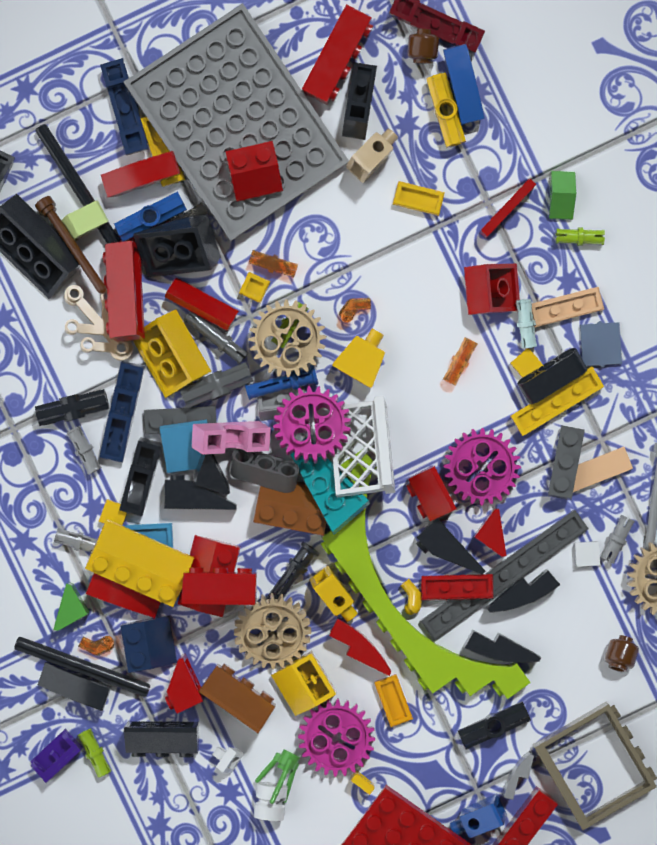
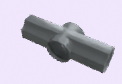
[180,362,254,409]

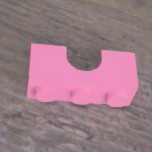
[192,421,271,455]

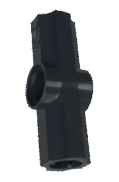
[35,389,110,426]
[457,701,531,750]

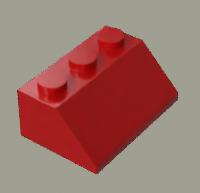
[178,535,241,618]
[181,567,257,605]

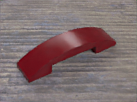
[389,0,485,53]

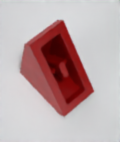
[473,508,507,557]

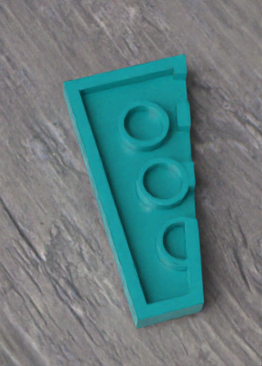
[290,437,370,535]

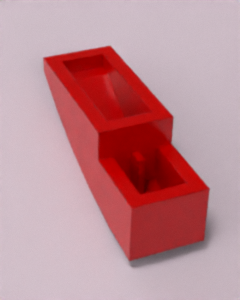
[101,151,181,198]
[86,573,161,618]
[329,617,391,676]

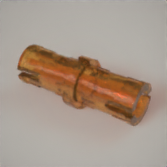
[248,249,298,278]
[443,337,478,386]

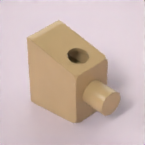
[346,128,398,183]

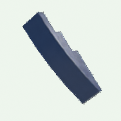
[100,361,145,463]

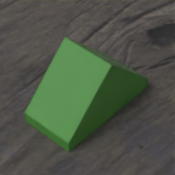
[549,171,577,220]
[53,582,90,631]

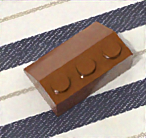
[253,481,327,536]
[199,663,276,733]

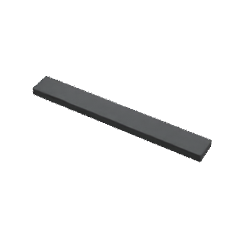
[420,509,589,640]

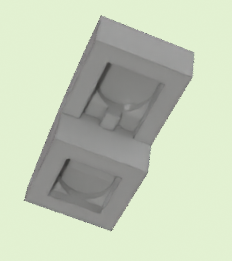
[502,751,534,800]

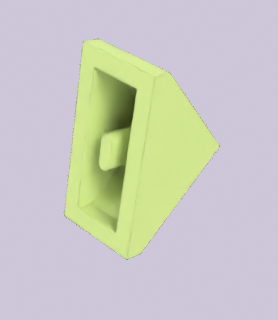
[61,200,109,241]

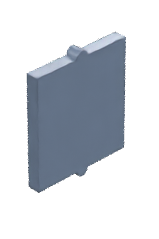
[580,321,622,367]

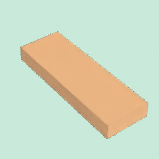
[531,286,604,328]
[573,446,633,492]

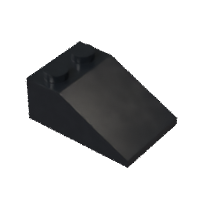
[133,215,221,277]

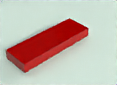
[480,179,537,238]
[165,278,239,331]
[421,574,494,601]

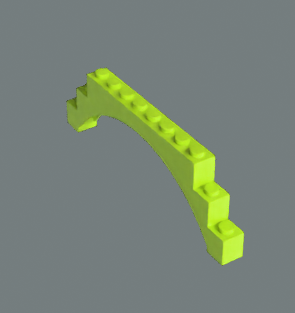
[321,448,531,699]

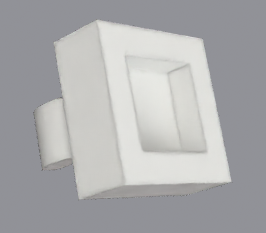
[212,747,244,774]

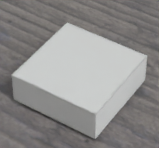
[574,541,601,567]

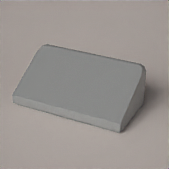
[257,386,306,421]

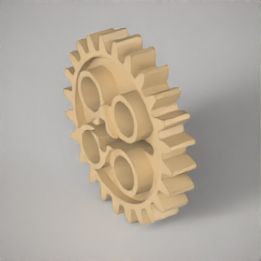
[248,299,327,377]
[627,542,657,615]
[234,593,311,669]

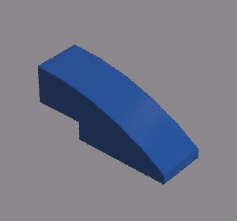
[443,44,485,124]

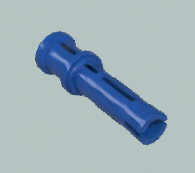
[245,364,319,400]

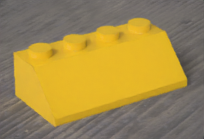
[85,519,194,607]

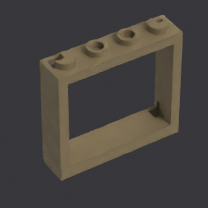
[532,702,657,830]

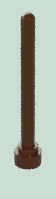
[35,196,106,294]

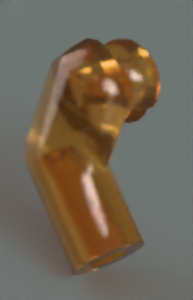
[339,298,371,323]
[78,636,114,656]

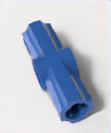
[114,191,187,242]

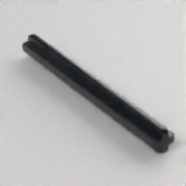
[35,124,121,244]
[14,637,150,697]

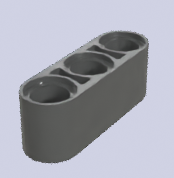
[229,448,299,493]

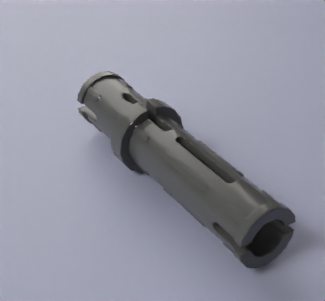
[183,311,248,365]

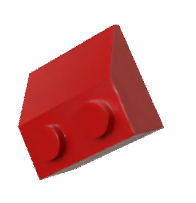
[225,141,283,202]
[464,263,520,315]
[406,465,457,521]
[165,653,205,714]

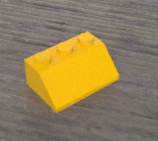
[133,309,211,398]

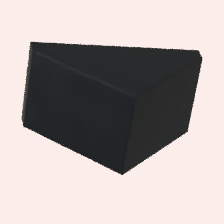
[193,454,230,495]

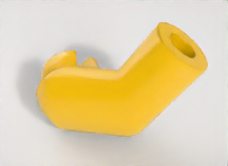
[400,578,422,615]

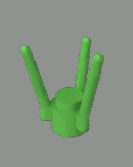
[255,749,300,804]

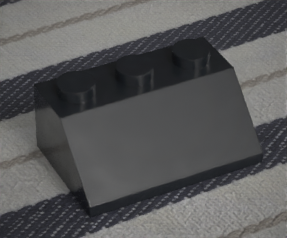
[124,721,199,757]

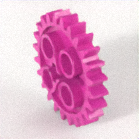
[273,386,351,464]
[443,428,521,505]
[298,698,375,777]

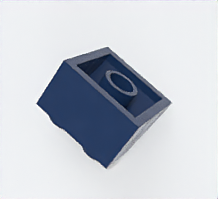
[120,615,177,673]

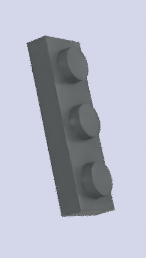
[144,406,217,434]
[548,425,585,500]

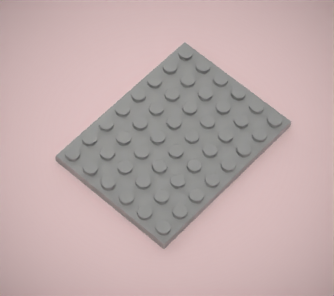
[124,3,349,242]

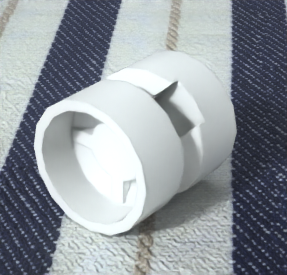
[253,782,288,821]

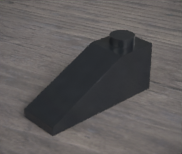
[342,62,377,140]
[164,475,237,510]
[416,518,486,574]

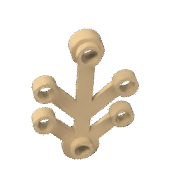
[64,285,133,361]

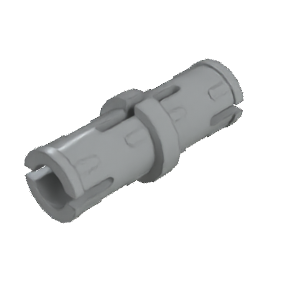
[66,426,102,475]
[600,515,635,564]
[54,528,97,552]

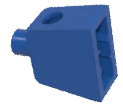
[450,793,507,838]

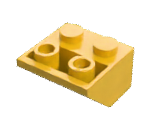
[271,651,336,716]

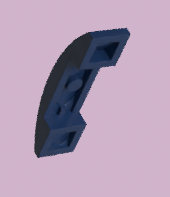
[100,58,149,156]

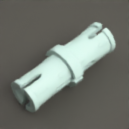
[516,299,537,348]

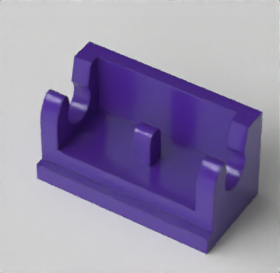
[30,728,83,783]

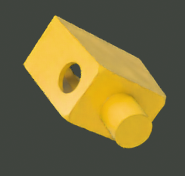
[332,328,385,388]
[309,565,358,622]

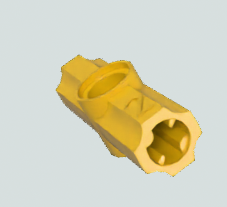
[426,73,466,148]

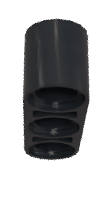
[517,348,588,404]

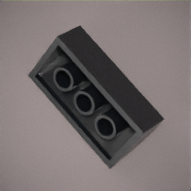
[0,194,81,299]

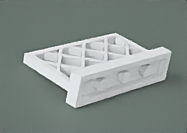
[329,396,395,498]

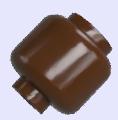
[407,29,439,64]
[605,635,639,672]

